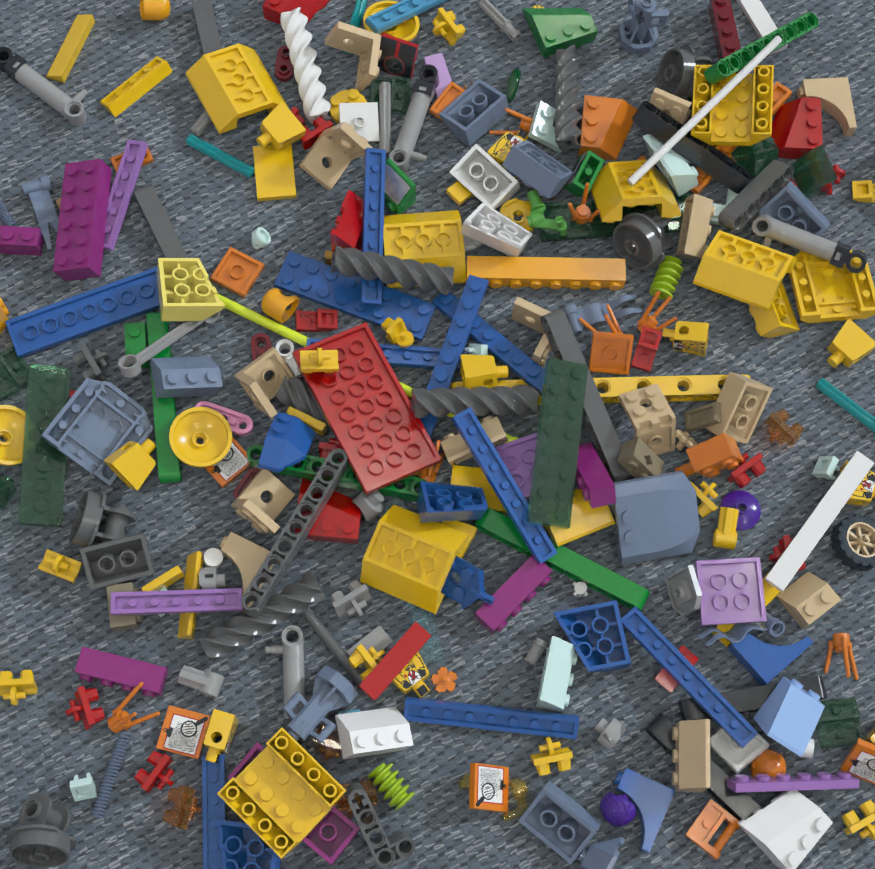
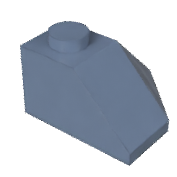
[577,837,625,869]

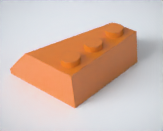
[578,95,637,161]

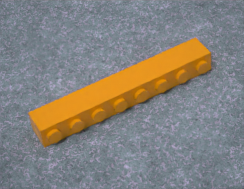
[466,256,626,290]

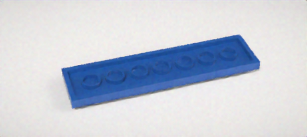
[274,251,436,342]
[5,267,160,359]

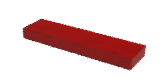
[358,621,431,701]

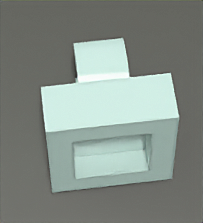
[464,343,488,355]
[812,456,840,480]
[70,773,97,801]

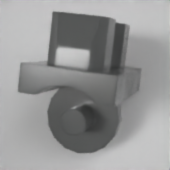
[72,343,109,381]

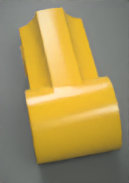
[712,507,739,550]

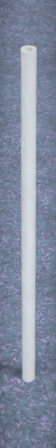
[627,36,782,186]

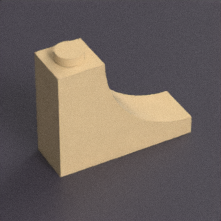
[797,77,857,137]
[220,532,274,613]

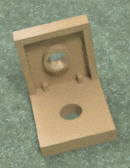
[324,21,382,91]
[650,88,692,126]
[299,122,373,191]
[511,297,552,367]
[234,347,294,418]
[619,384,676,455]
[231,469,295,534]

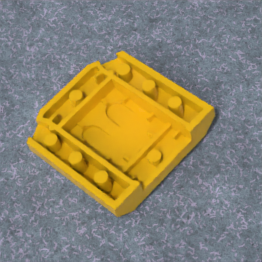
[789,250,875,324]

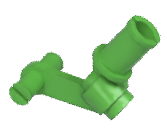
[527,190,567,236]

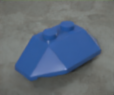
[258,412,316,473]

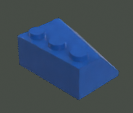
[417,481,488,523]
[553,600,631,672]
[215,819,282,869]

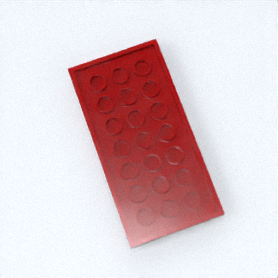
[292,322,442,495]

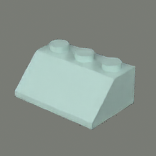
[643,134,699,197]
[536,636,578,712]

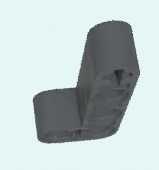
[345,782,416,868]

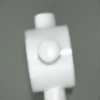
[572,581,588,597]

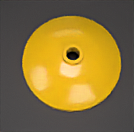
[363,0,420,42]
[0,405,38,466]
[169,407,232,468]

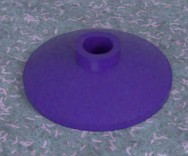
[719,490,761,530]

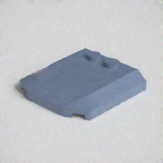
[41,378,154,486]
[613,471,700,565]

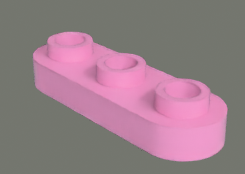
[195,401,253,436]

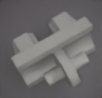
[331,580,372,618]

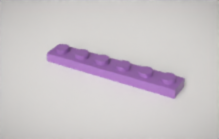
[103,140,148,251]
[111,588,243,616]
[727,771,860,793]

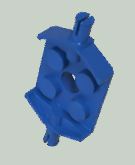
[441,556,495,609]

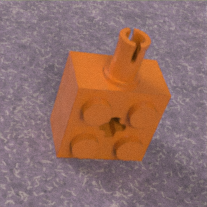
[675,433,744,478]

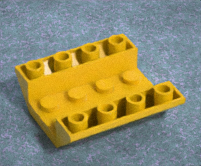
[186,43,289,134]
[691,65,774,146]
[590,160,681,223]
[383,210,466,288]
[693,230,797,311]
[360,505,470,614]
[217,727,346,859]

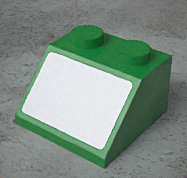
[384,158,416,215]

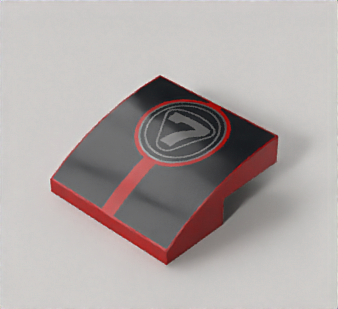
[377,33,419,81]

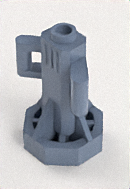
[618,0,669,54]
[282,665,358,744]

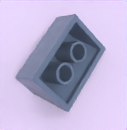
[439,79,509,147]
[502,140,574,199]
[758,180,830,254]
[150,356,223,398]
[518,780,602,864]

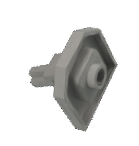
[664,565,702,616]

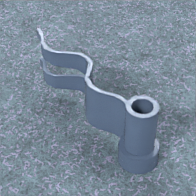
[21,175,59,250]
[562,294,642,336]
[697,612,785,646]

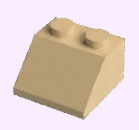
[776,572,841,630]

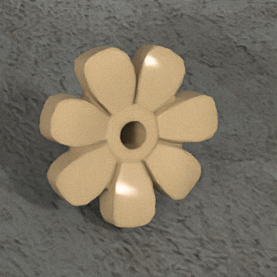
[675,429,698,451]

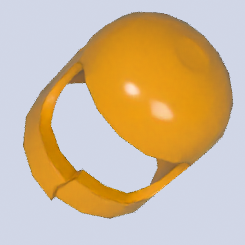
[139,0,170,21]
[261,288,300,323]

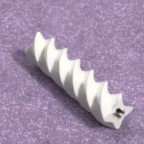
[280,7,331,124]

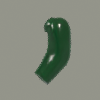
[502,69,521,103]

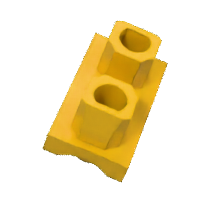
[432,7,466,46]
[381,317,414,348]
[300,348,339,373]
[690,481,719,518]
[38,549,83,583]
[347,644,385,681]
[0,670,38,706]
[530,737,573,776]
[842,799,875,840]

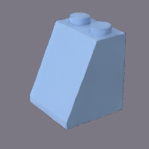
[753,677,825,757]

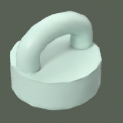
[251,227,271,249]

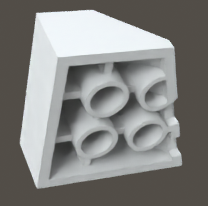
[461,202,532,257]
[738,790,833,869]

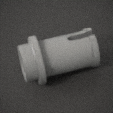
[524,637,548,666]

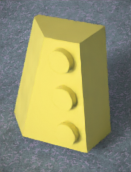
[156,258,225,321]

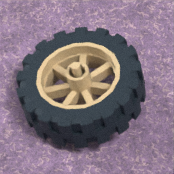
[831,514,875,571]

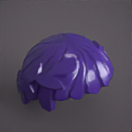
[600,792,636,827]

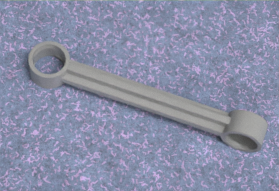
[118,311,220,378]

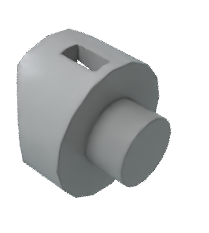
[352,491,384,521]
[199,567,226,589]
[594,717,626,749]

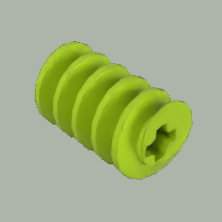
[649,256,684,300]
[367,762,415,812]

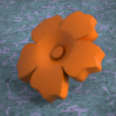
[431,667,458,693]

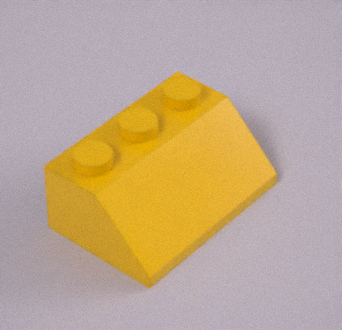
[749,281,800,338]
[537,488,615,547]

